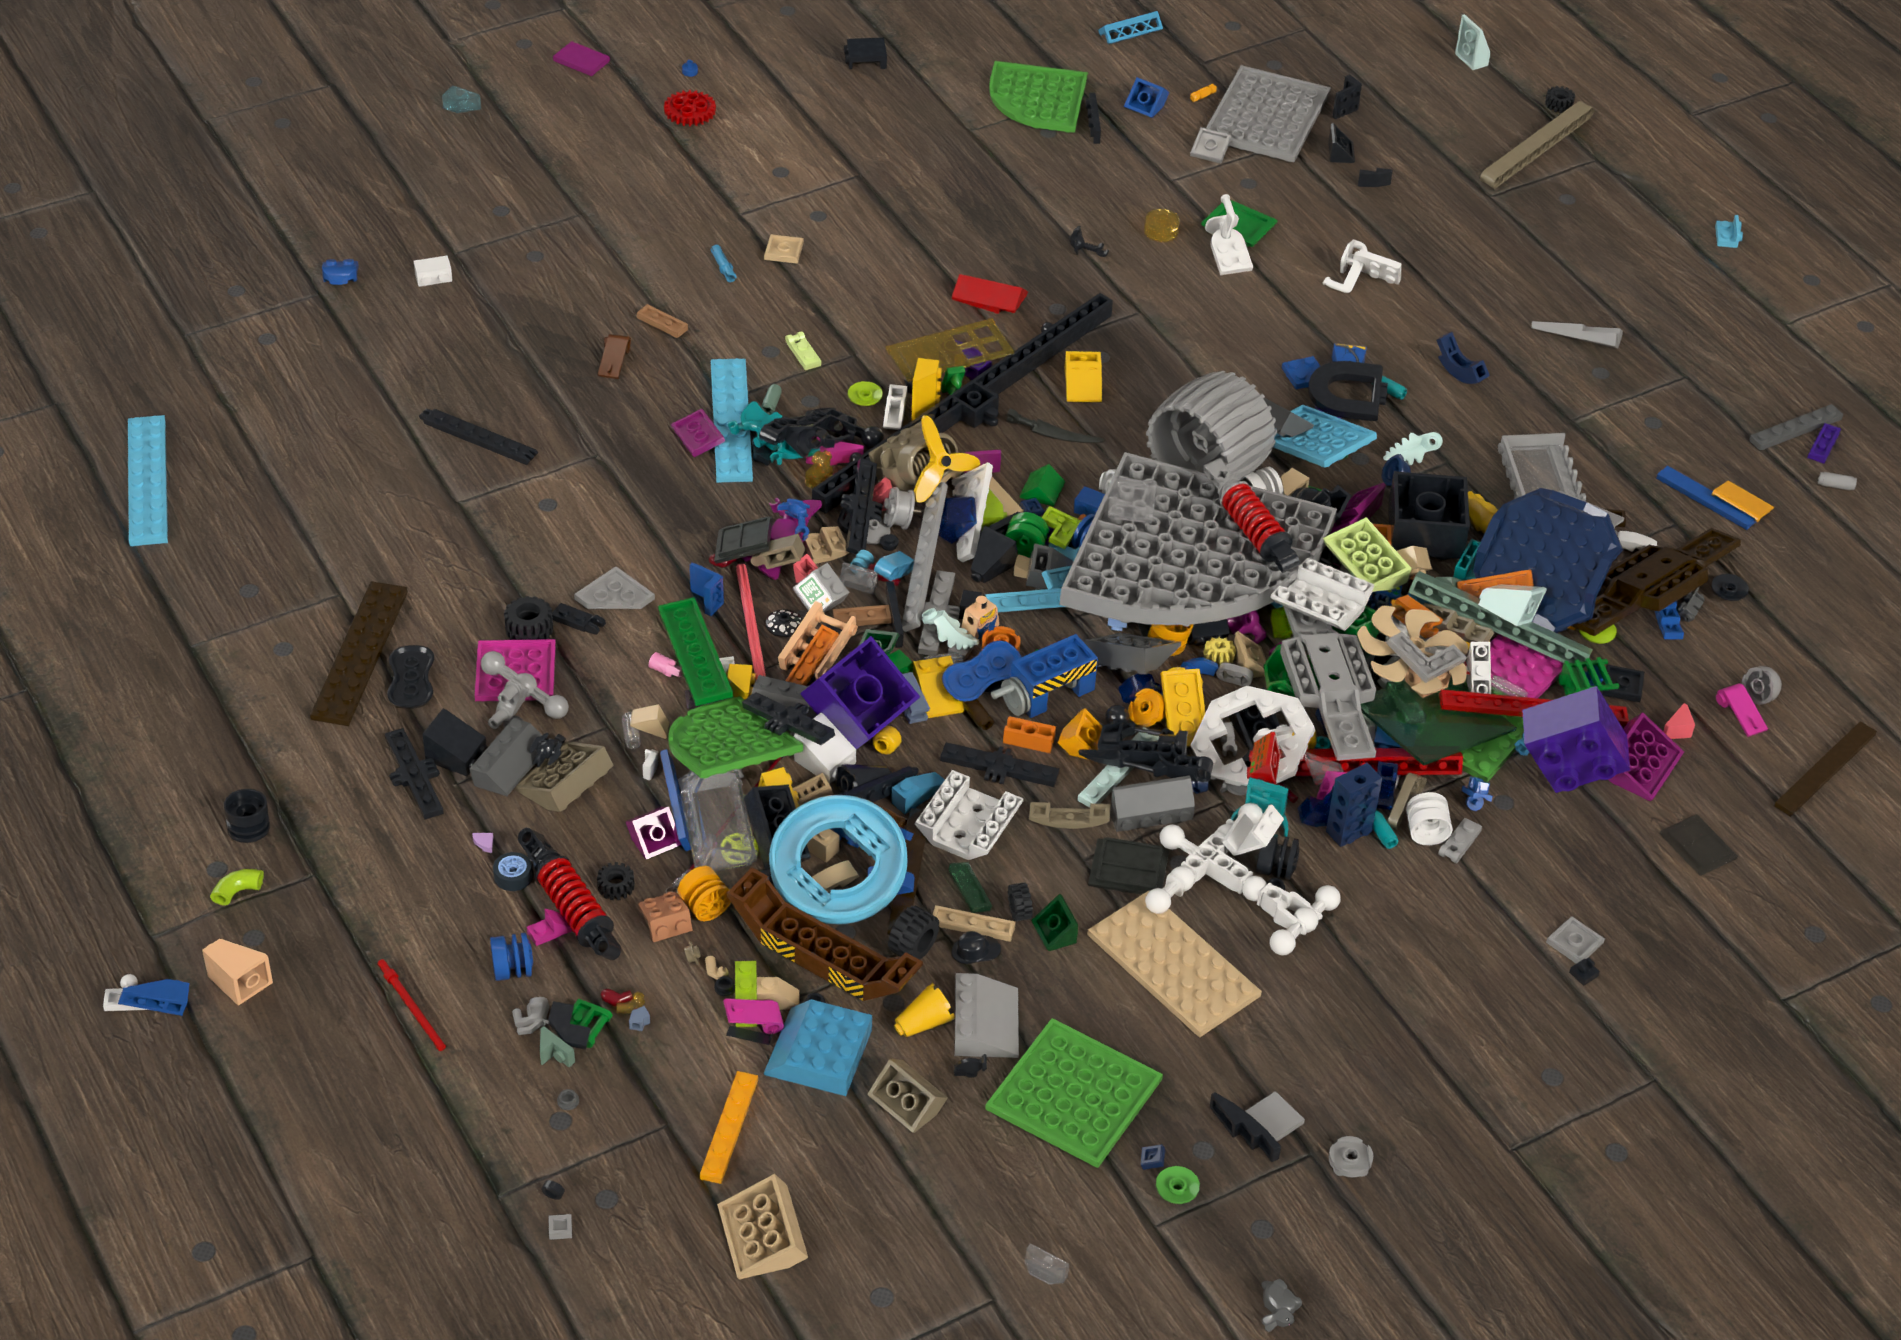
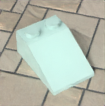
[1455,14,1490,70]

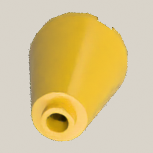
[894,983,955,1037]

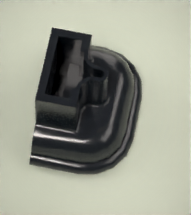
[1291,484,1352,523]

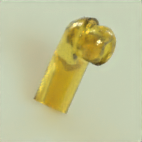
[616,992,645,1013]

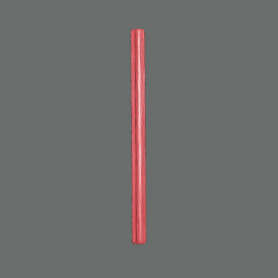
[736,564,766,680]

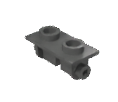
[1677,587,1704,622]

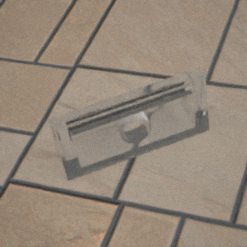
[839,562,878,594]

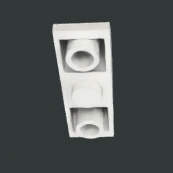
[1466,642,1491,694]

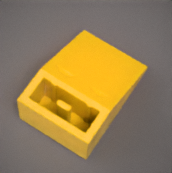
[1065,351,1102,402]

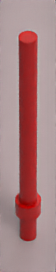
[377,959,446,1051]

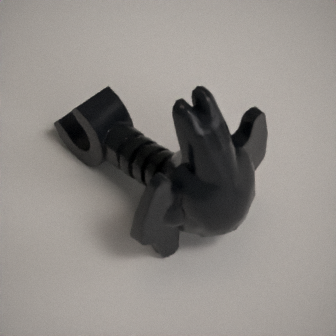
[1069,226,1109,257]
[530,733,566,768]

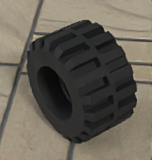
[504,596,553,640]
[888,905,940,960]

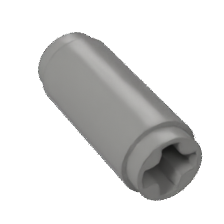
[1818,472,1857,490]

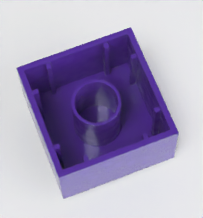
[800,636,920,749]
[1522,686,1630,793]

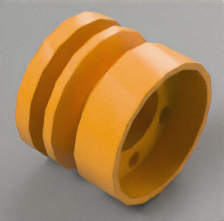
[1147,624,1193,656]
[677,866,731,921]

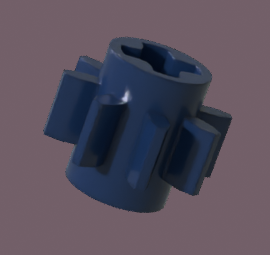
[1367,593,1392,611]

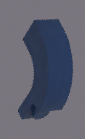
[1436,332,1490,384]

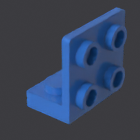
[690,562,724,616]

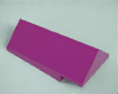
[1330,482,1386,534]

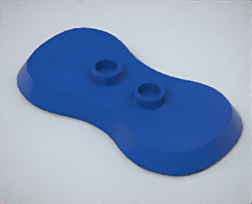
[942,641,1021,701]

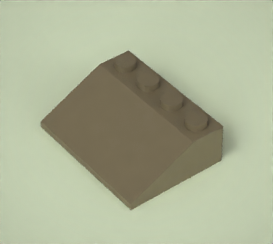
[514,741,614,812]

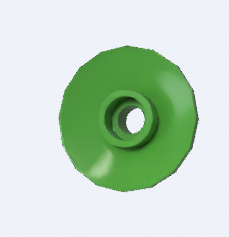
[1156,1166,1200,1204]

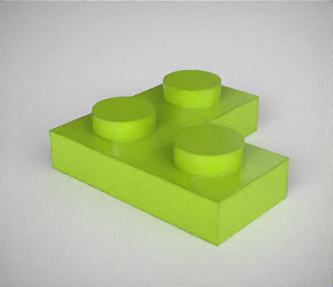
[1042,506,1081,549]

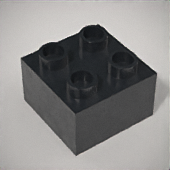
[1388,471,1470,560]

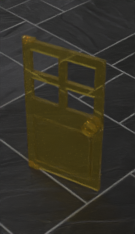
[885,318,1014,382]

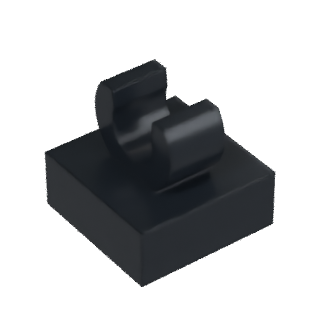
[1569,957,1600,986]

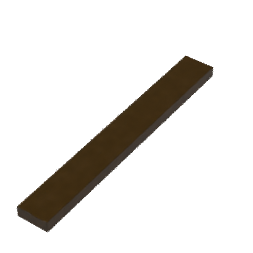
[1774,721,1877,817]
[887,808,926,935]

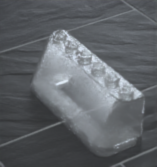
[681,770,758,872]

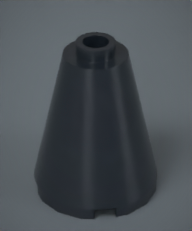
[835,764,892,795]

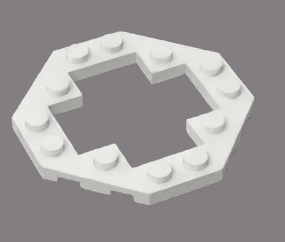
[1191,686,1315,786]

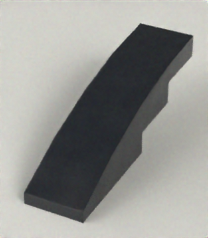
[1209,1092,1281,1162]

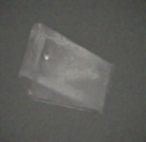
[1304,752,1343,785]

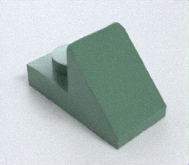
[540,1026,575,1067]

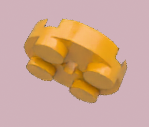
[1128,688,1165,727]

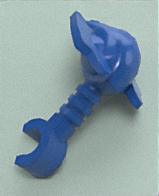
[777,499,810,541]

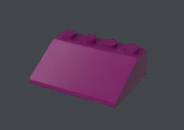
[1608,712,1684,801]

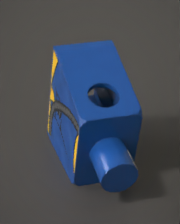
[1332,343,1367,363]

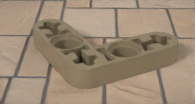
[1387,773,1427,830]

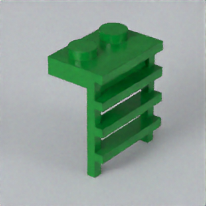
[1558,657,1619,696]

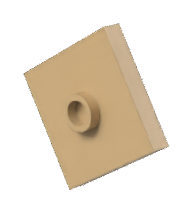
[764,234,804,264]

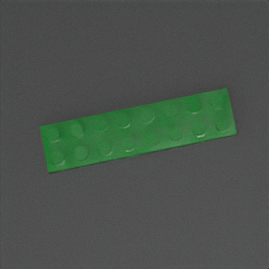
[658,597,733,706]

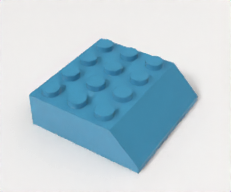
[764,1000,872,1096]

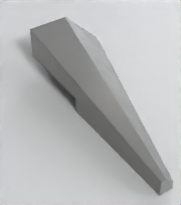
[1531,321,1623,349]

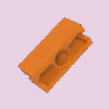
[1392,595,1443,639]
[1003,716,1056,753]

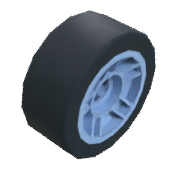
[493,852,533,891]

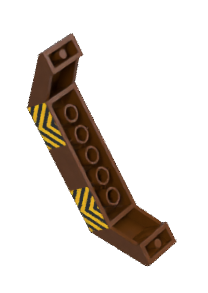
[727,867,923,1001]

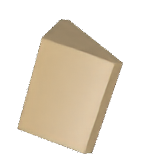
[1234,631,1266,678]

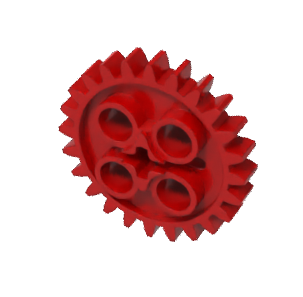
[664,90,716,127]

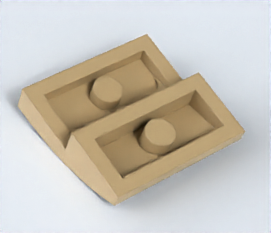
[803,526,849,564]

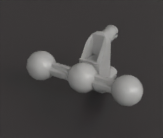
[481,651,569,729]

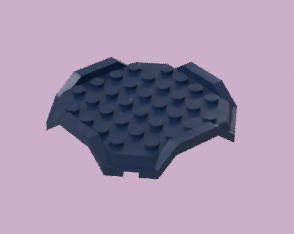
[1473,488,1623,633]

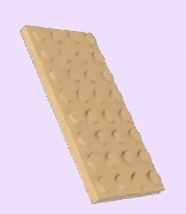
[1087,891,1262,1038]

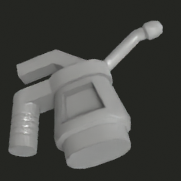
[512,997,549,1035]

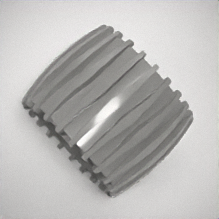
[1146,371,1277,481]

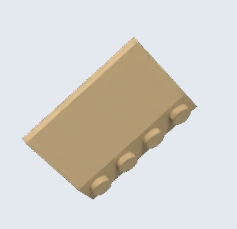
[717,1174,808,1279]

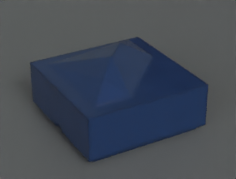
[1019,498,1044,516]
[1141,1144,1165,1170]

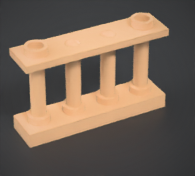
[778,601,858,680]

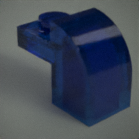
[1118,674,1164,704]
[1376,761,1398,810]
[1297,788,1334,827]

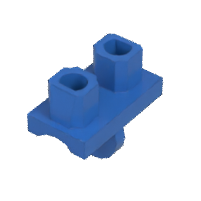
[1461,776,1493,811]

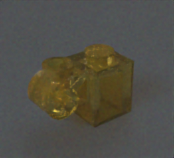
[805,450,833,489]

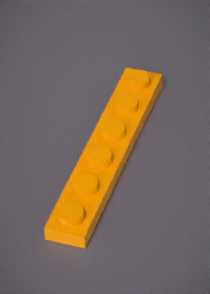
[700,1071,758,1184]

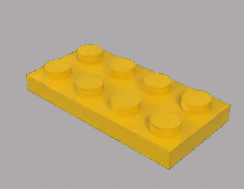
[1160,669,1205,748]

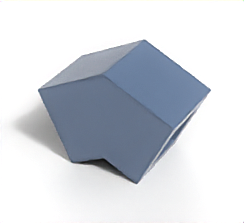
[629,1006,650,1031]

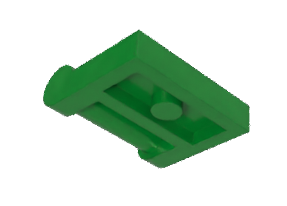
[570,998,613,1048]

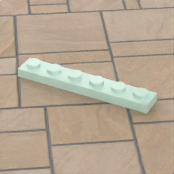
[1078,727,1159,807]

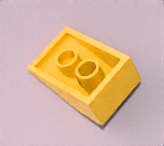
[913,656,965,718]

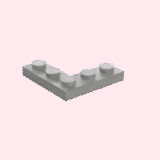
[1387,632,1467,683]

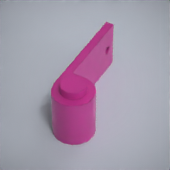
[1716,683,1768,737]
[724,999,784,1034]

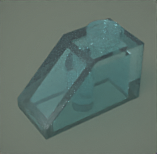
[442,86,481,113]

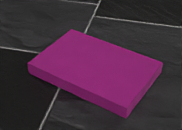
[553,41,610,76]
[671,409,725,457]

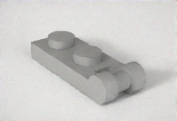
[1438,818,1482,864]

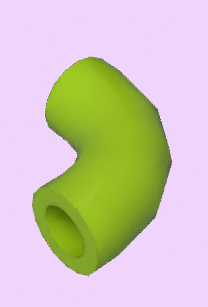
[210,869,264,905]

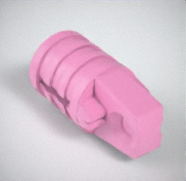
[648,652,683,677]

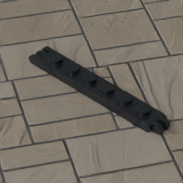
[419,408,538,465]
[840,766,919,802]

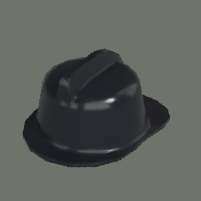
[952,931,1001,964]

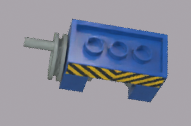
[991,634,1098,718]

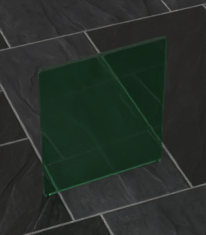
[1360,677,1517,766]

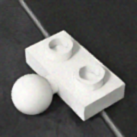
[103,974,148,1011]

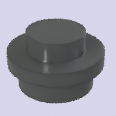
[557,1089,579,1110]

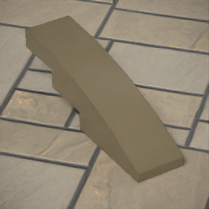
[1423,603,1494,643]

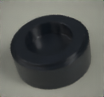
[541,1180,565,1200]

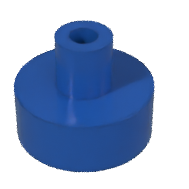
[682,60,698,77]

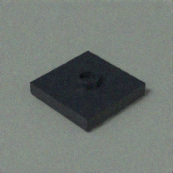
[1602,664,1645,703]

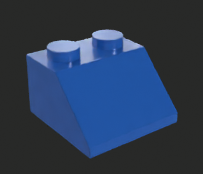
[1124,77,1170,118]

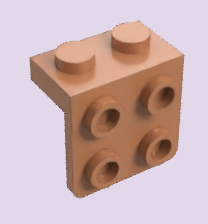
[638,892,693,943]

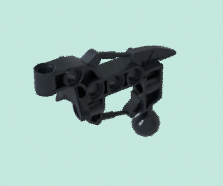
[759,407,884,458]
[1078,705,1214,783]

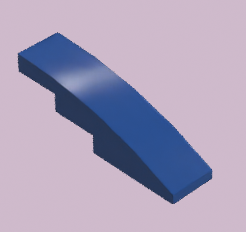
[1650,585,1684,639]

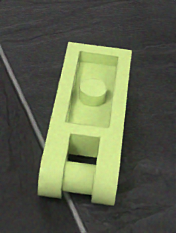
[785,331,821,370]

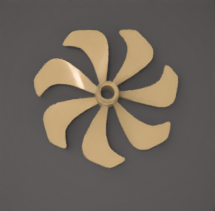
[1357,606,1468,695]

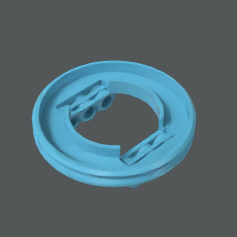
[769,795,907,924]

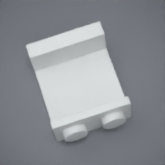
[1222,804,1284,856]

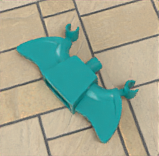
[728,401,820,465]

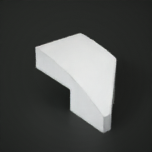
[643,749,659,780]

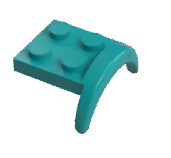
[1231,777,1288,837]

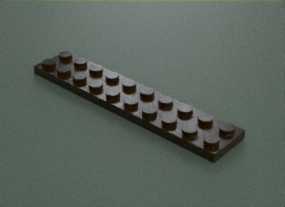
[310,581,408,726]

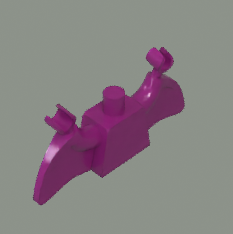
[742,498,822,580]

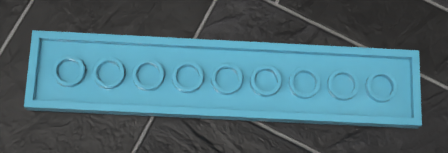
[711,358,753,483]
[128,415,168,546]

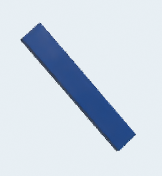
[1656,466,1756,530]
[660,749,692,851]

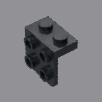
[1333,75,1362,119]

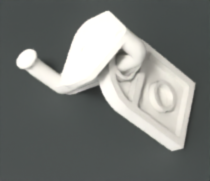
[1205,194,1253,275]
[1323,239,1401,293]

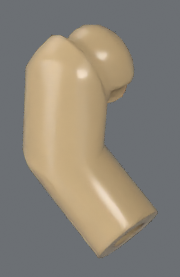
[705,956,729,980]

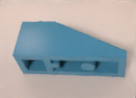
[891,772,945,814]

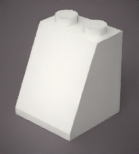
[794,713,856,784]

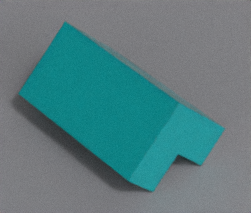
[1453,539,1481,581]

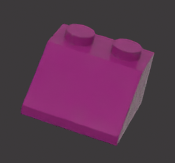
[625,807,681,859]

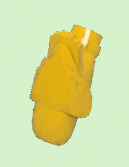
[1468,491,1498,534]

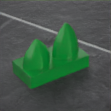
[941,366,965,395]

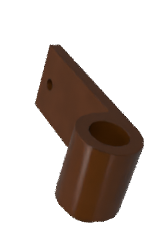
[598,334,631,379]

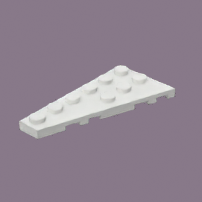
[952,462,993,562]

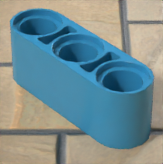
[874,551,914,581]

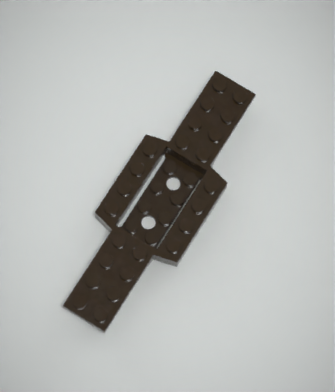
[1572,528,1741,636]

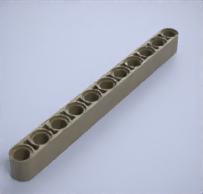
[1480,101,1594,188]

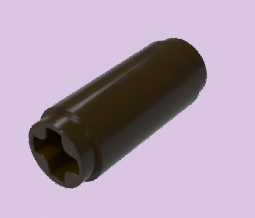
[963,699,994,730]

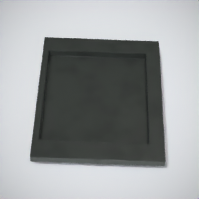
[714,517,773,564]
[1088,837,1169,895]

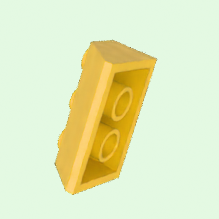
[911,358,942,421]

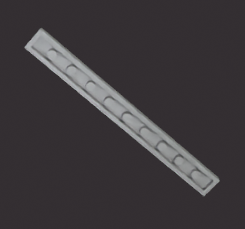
[902,482,948,632]

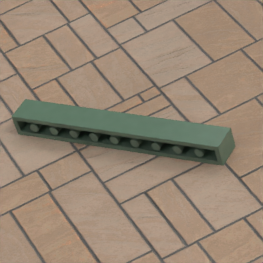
[1408,571,1593,669]

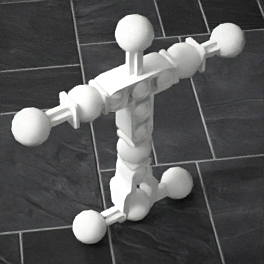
[1145,803,1341,956]

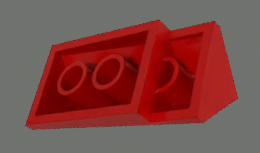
[952,274,1028,314]

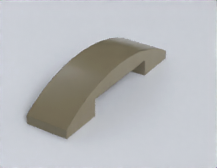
[1029,802,1110,829]

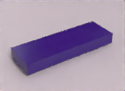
[1807,423,1841,464]

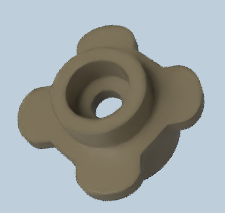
[684,941,701,965]

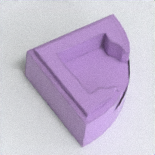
[473,833,493,853]

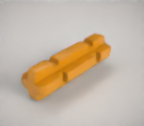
[1190,84,1217,102]

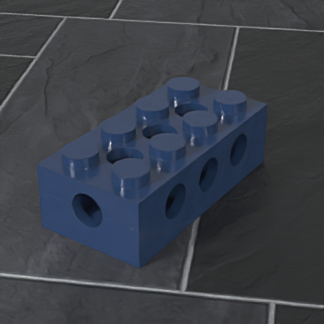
[1326,763,1382,847]

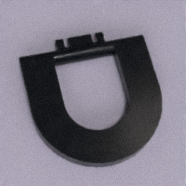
[1308,361,1388,421]

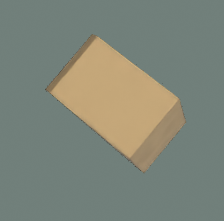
[630,704,669,739]

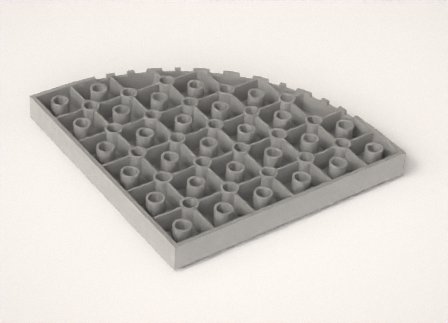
[1059,452,1337,626]

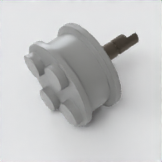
[883,487,925,530]

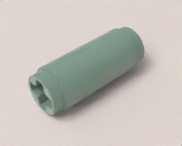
[761,384,782,415]

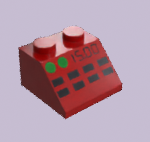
[1247,732,1281,785]

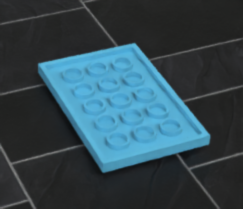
[1273,405,1377,468]

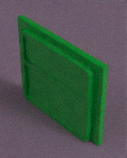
[1201,200,1278,247]

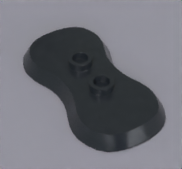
[387,645,435,709]

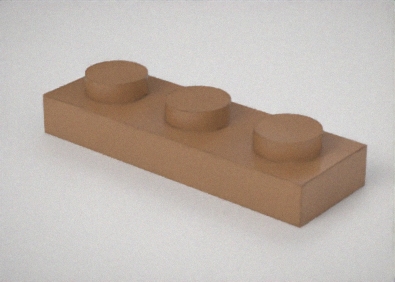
[637,304,688,338]
[833,605,891,626]

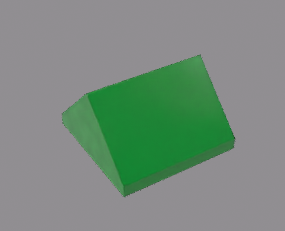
[1020,464,1065,507]

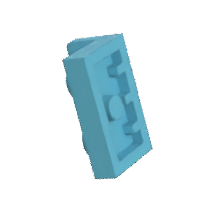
[1715,215,1743,248]

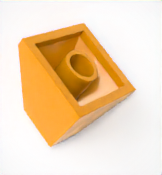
[1058,708,1103,761]

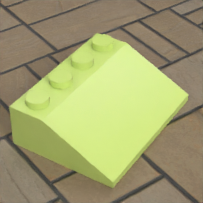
[1323,517,1412,592]

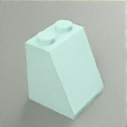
[1478,584,1547,626]

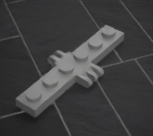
[918,570,960,656]

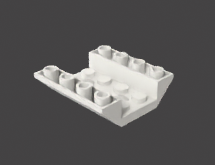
[1270,558,1374,631]
[915,770,1023,860]

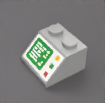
[793,563,849,613]

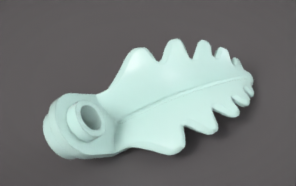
[1383,432,1443,465]
[922,608,979,650]

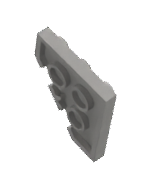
[574,567,655,609]

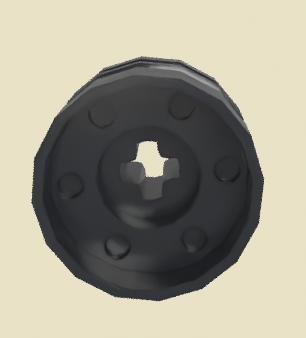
[224,789,270,843]
[1256,834,1300,880]

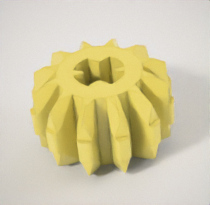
[1203,636,1236,665]

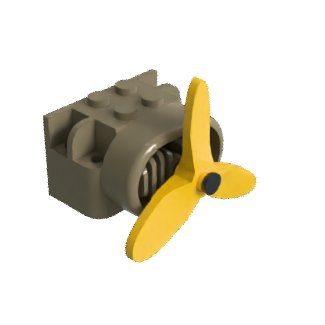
[868,415,980,503]

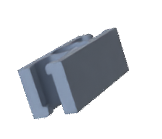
[902,672,930,724]

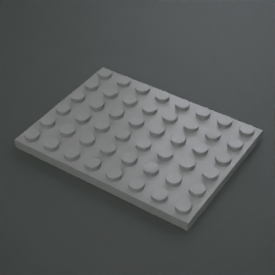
[1206,65,1331,162]

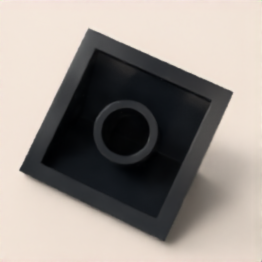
[1328,123,1355,163]

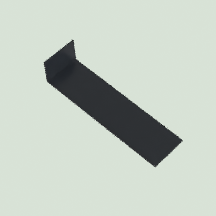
[726,1026,774,1045]

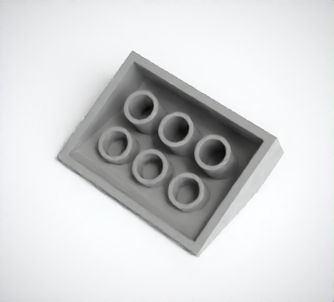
[954,973,1019,1058]

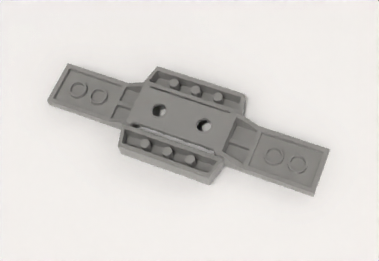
[1280,606,1376,760]

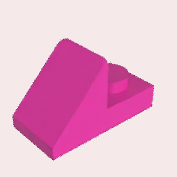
[527,909,572,946]

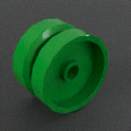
[1005,512,1049,558]

